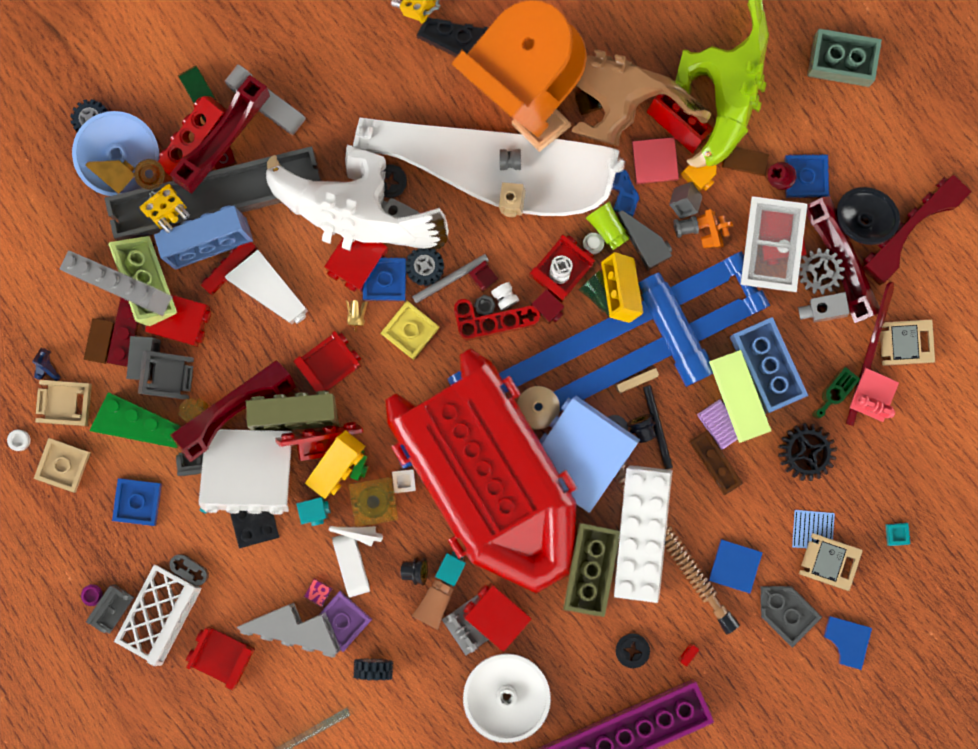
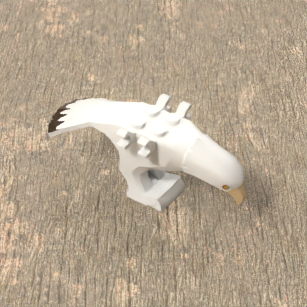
[266,145,449,251]

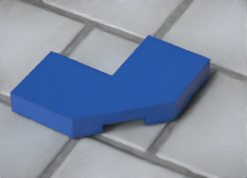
[611,169,639,217]

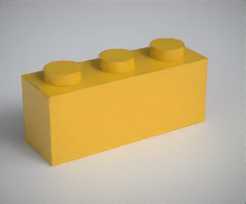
[601,252,643,323]
[305,430,365,499]

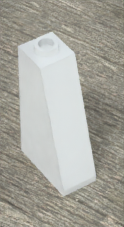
[225,250,308,324]

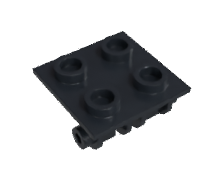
[230,511,280,549]

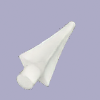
[329,526,383,546]

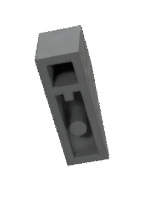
[617,210,672,271]

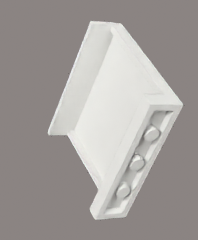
[199,429,293,514]

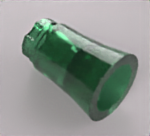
[578,270,610,318]

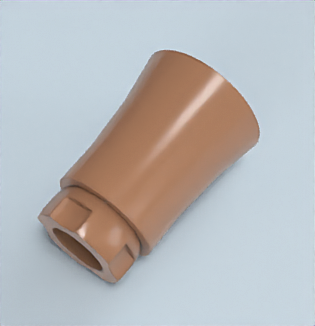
[412,579,454,630]

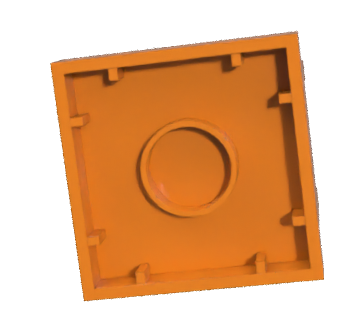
[451,0,587,138]

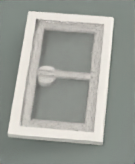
[741,197,807,292]

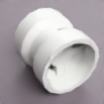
[549,255,573,284]
[491,282,520,311]

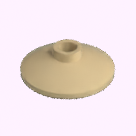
[517,386,560,429]

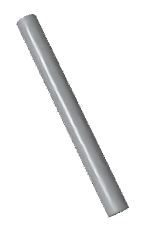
[412,254,489,304]

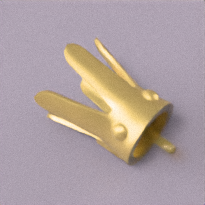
[346,300,368,332]

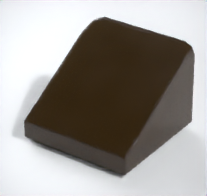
[575,90,603,115]

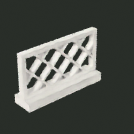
[114,564,202,666]

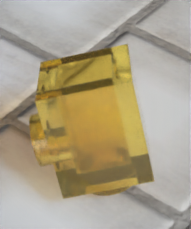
[178,398,209,423]

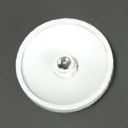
[463,653,550,743]

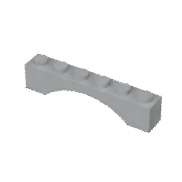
[60,250,172,316]

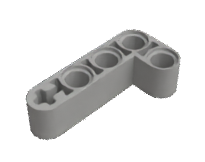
[225,64,306,135]

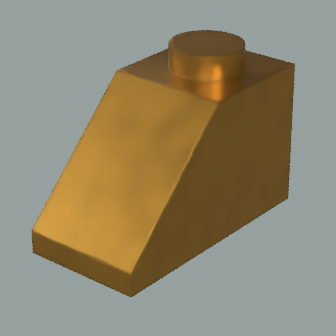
[85,160,136,194]

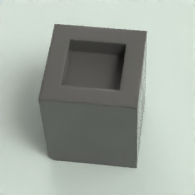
[669,181,702,219]

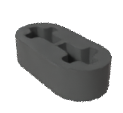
[170,554,209,585]

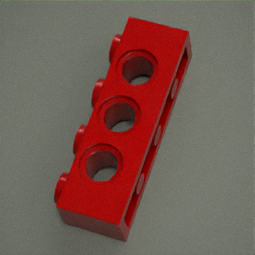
[156,96,227,176]

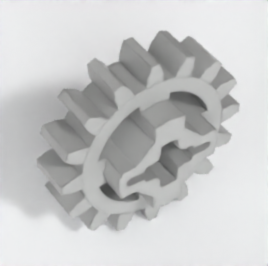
[799,248,845,295]

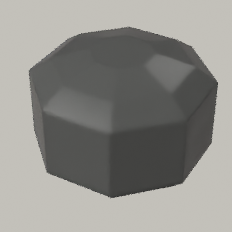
[474,295,495,316]

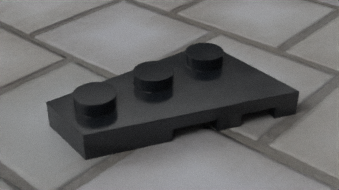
[417,17,489,57]

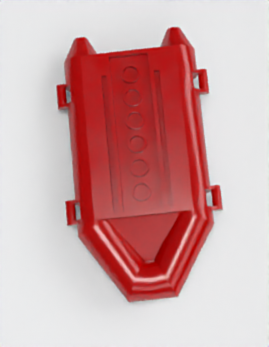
[385,348,578,594]

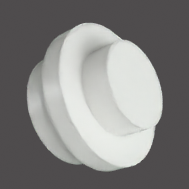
[583,233,604,254]

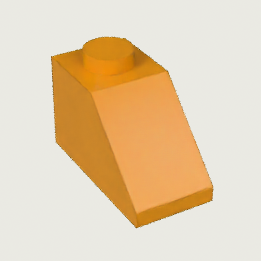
[681,165,716,192]

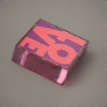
[303,578,333,607]

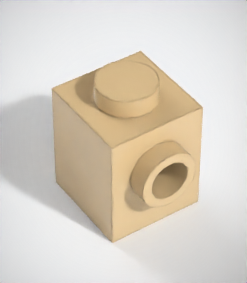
[499,182,526,217]

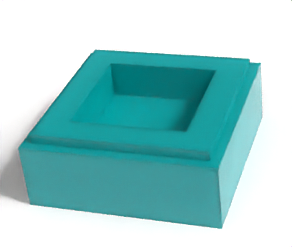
[885,523,910,546]

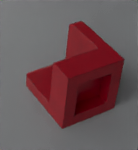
[469,260,499,293]

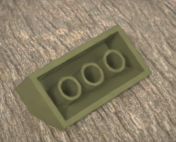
[246,391,339,431]
[563,523,620,617]

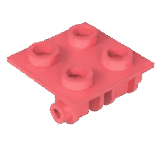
[849,368,899,422]

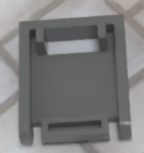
[138,351,194,400]

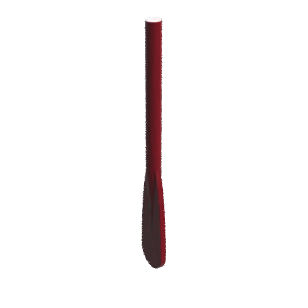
[845,281,894,426]

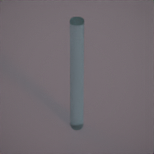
[274,708,351,749]

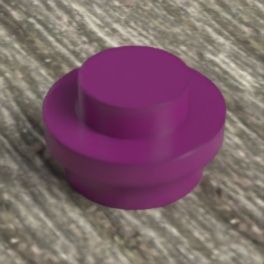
[81,584,103,606]

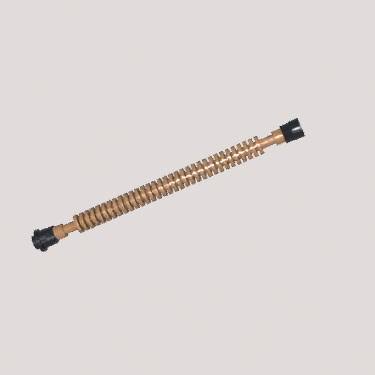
[615,463,740,635]

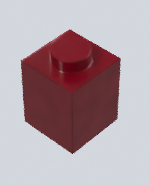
[531,289,564,324]

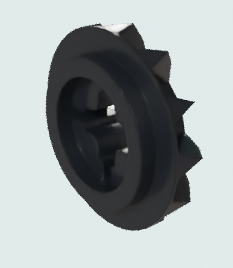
[384,164,407,198]
[615,633,650,668]

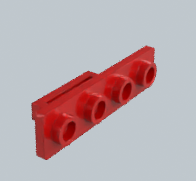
[275,422,364,461]

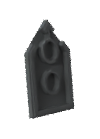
[761,586,822,648]

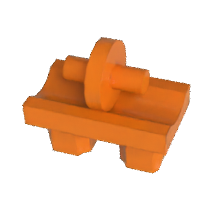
[696,209,733,249]

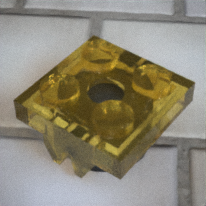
[348,477,399,527]

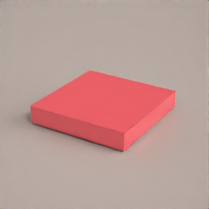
[632,137,679,184]

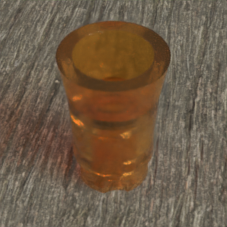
[134,159,165,190]

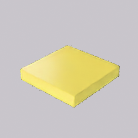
[381,301,440,360]

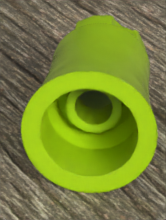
[586,201,630,250]

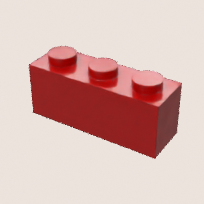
[646,94,714,154]

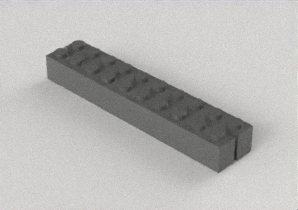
[104,146,322,241]

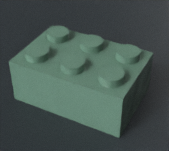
[807,29,882,87]

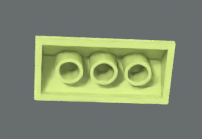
[109,236,177,326]
[709,350,771,443]

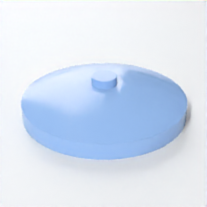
[72,111,159,196]

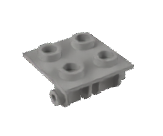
[442,595,489,655]

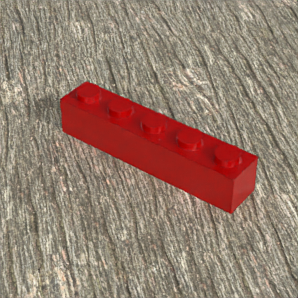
[201,242,258,296]

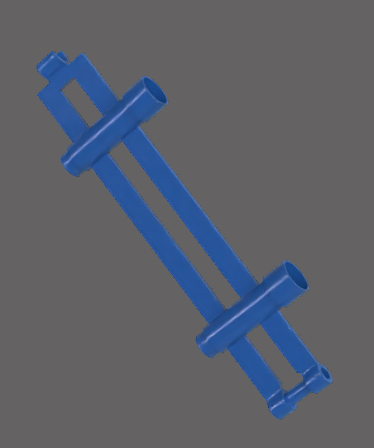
[399,251,771,469]

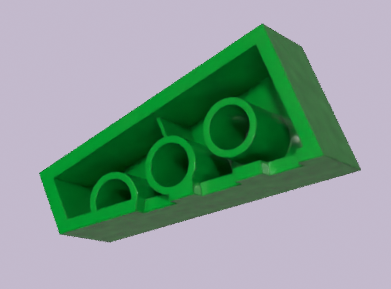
[89,392,182,449]

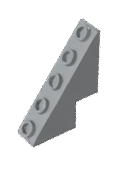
[237,602,341,657]

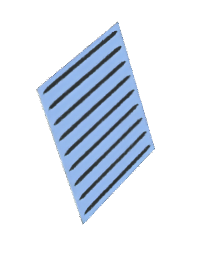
[792,510,835,548]

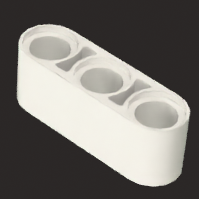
[332,535,370,598]

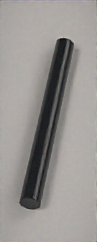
[643,385,673,469]

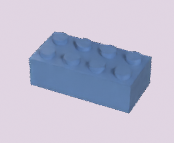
[154,206,253,270]
[730,317,808,414]

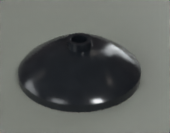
[836,187,900,245]

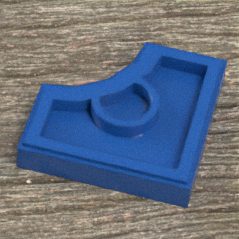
[823,616,872,670]

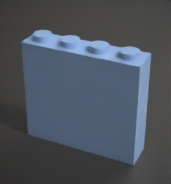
[539,396,640,513]

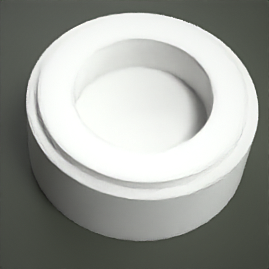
[7,430,31,451]

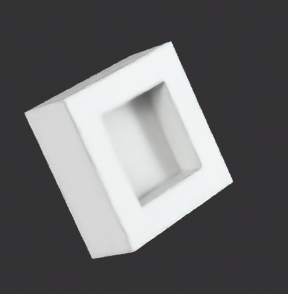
[392,469,416,493]

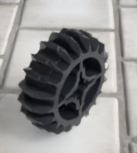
[778,423,837,481]

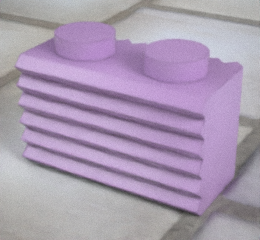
[697,399,738,450]

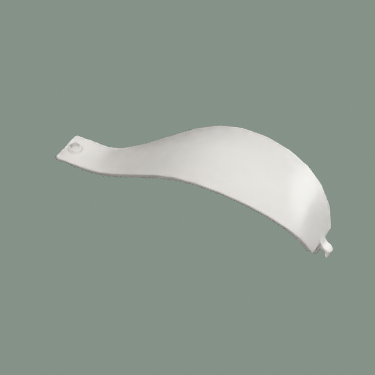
[353,118,624,216]

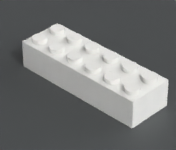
[614,465,672,603]

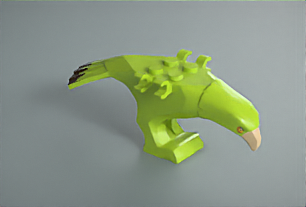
[675,0,769,168]

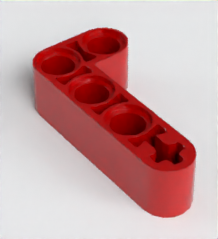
[454,299,540,341]

